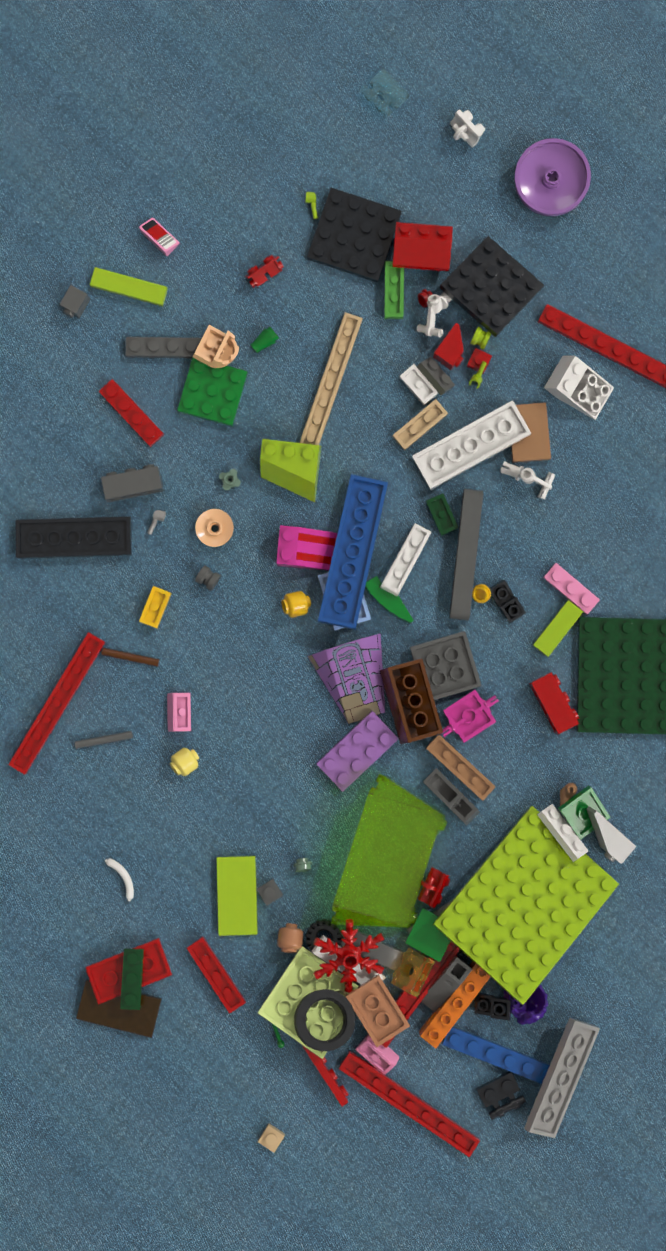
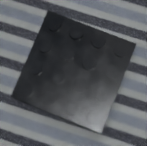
[307,187,402,283]
[439,236,544,337]

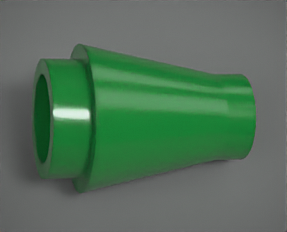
[250,326,279,353]

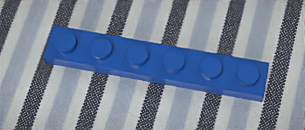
[442,1026,550,1084]

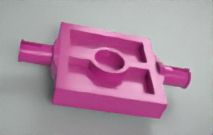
[442,690,499,743]

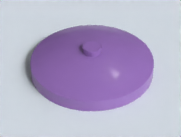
[514,138,591,216]

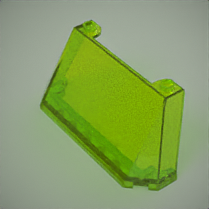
[331,774,447,928]

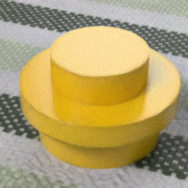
[472,584,491,603]

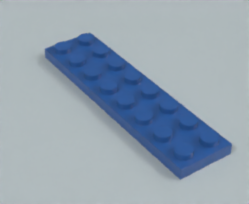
[318,474,388,630]

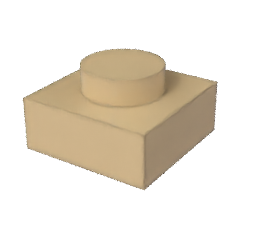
[258,1123,285,1153]

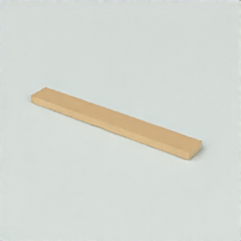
[299,312,363,445]

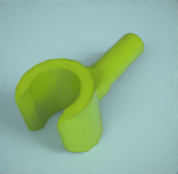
[306,192,318,219]
[469,361,487,389]

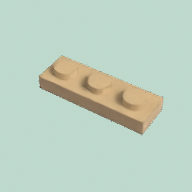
[392,399,448,451]

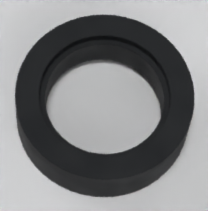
[294,989,355,1051]

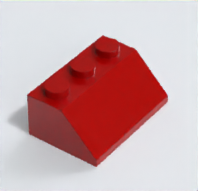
[392,222,453,271]

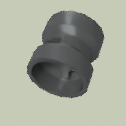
[195,565,221,591]

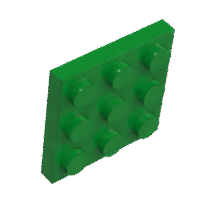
[177,358,248,427]

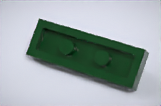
[120,948,144,1010]

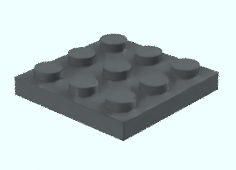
[410,631,482,700]

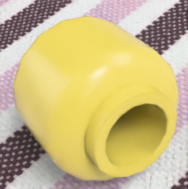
[170,748,199,776]

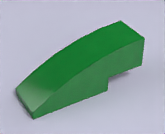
[365,576,414,624]

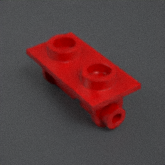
[244,255,284,288]

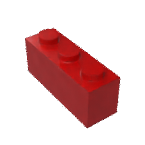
[528,672,579,735]

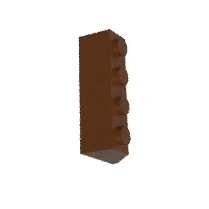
[380,658,443,744]

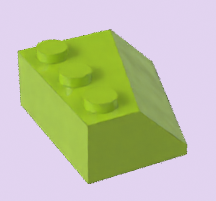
[260,439,321,502]

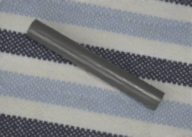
[75,731,133,749]

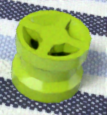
[470,326,491,350]

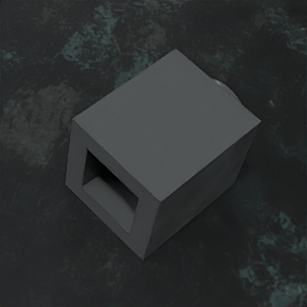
[59,285,90,319]

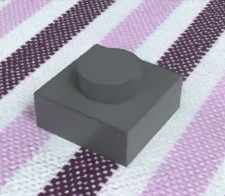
[257,878,283,906]

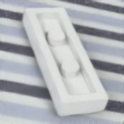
[537,804,588,862]

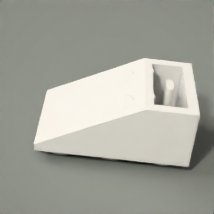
[544,356,614,420]

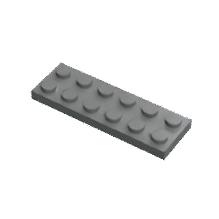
[524,1018,600,1138]

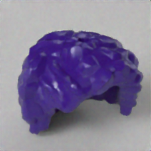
[503,984,548,1025]

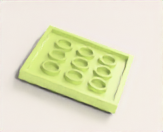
[257,946,359,1059]

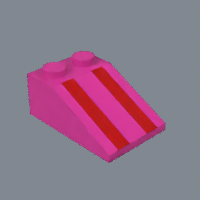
[276,525,337,571]

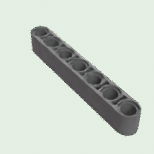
[449,489,483,621]

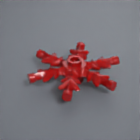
[313,919,385,993]

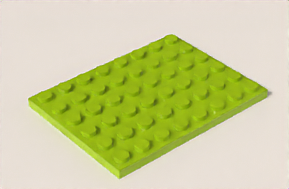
[433,806,619,1005]

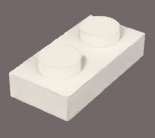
[399,364,438,406]

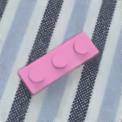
[543,563,600,615]

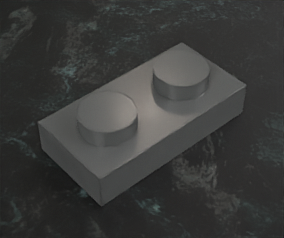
[417,357,455,396]

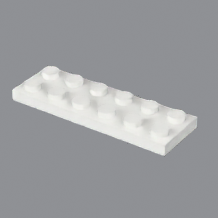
[412,400,531,490]

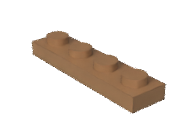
[426,734,496,801]

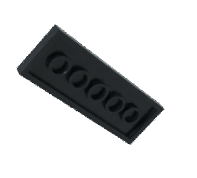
[16,516,132,559]

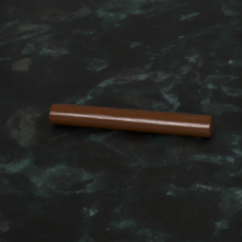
[102,648,160,667]

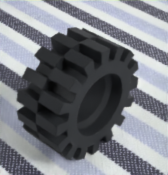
[306,919,341,950]

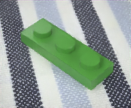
[384,261,404,319]

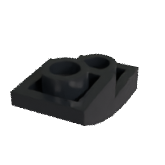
[489,580,526,623]
[474,993,511,1021]

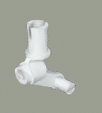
[417,292,452,337]
[501,462,556,500]

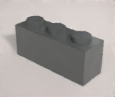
[101,464,164,503]

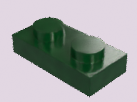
[425,493,459,536]

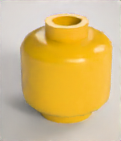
[281,591,311,618]

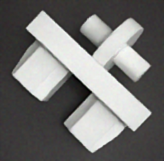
[450,109,485,148]

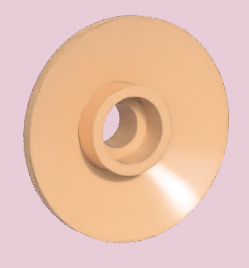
[195,509,234,547]

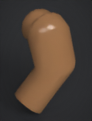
[560,783,577,806]

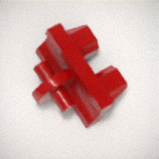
[418,867,450,908]

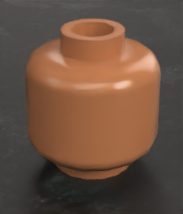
[277,923,304,953]

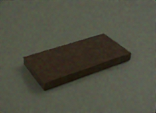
[76,979,162,1038]

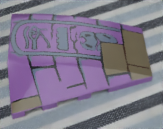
[308,634,385,724]

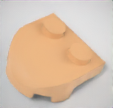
[193,325,239,368]

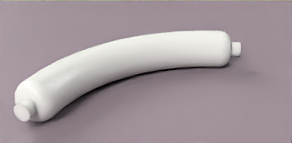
[105,858,134,901]

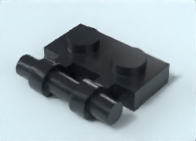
[476,1071,526,1120]

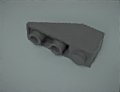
[421,954,472,1012]

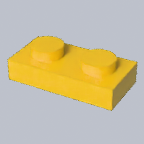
[139,586,172,629]

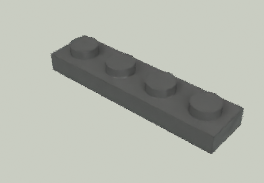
[126,337,202,358]

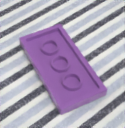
[316,711,398,792]

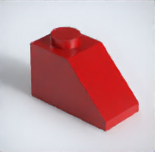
[433,323,464,370]

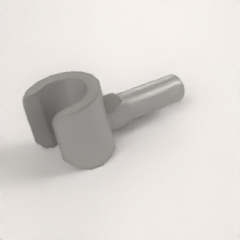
[147,510,166,535]

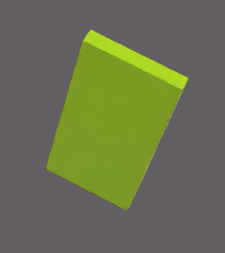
[217,856,258,936]

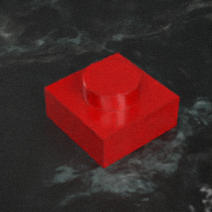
[467,348,492,374]

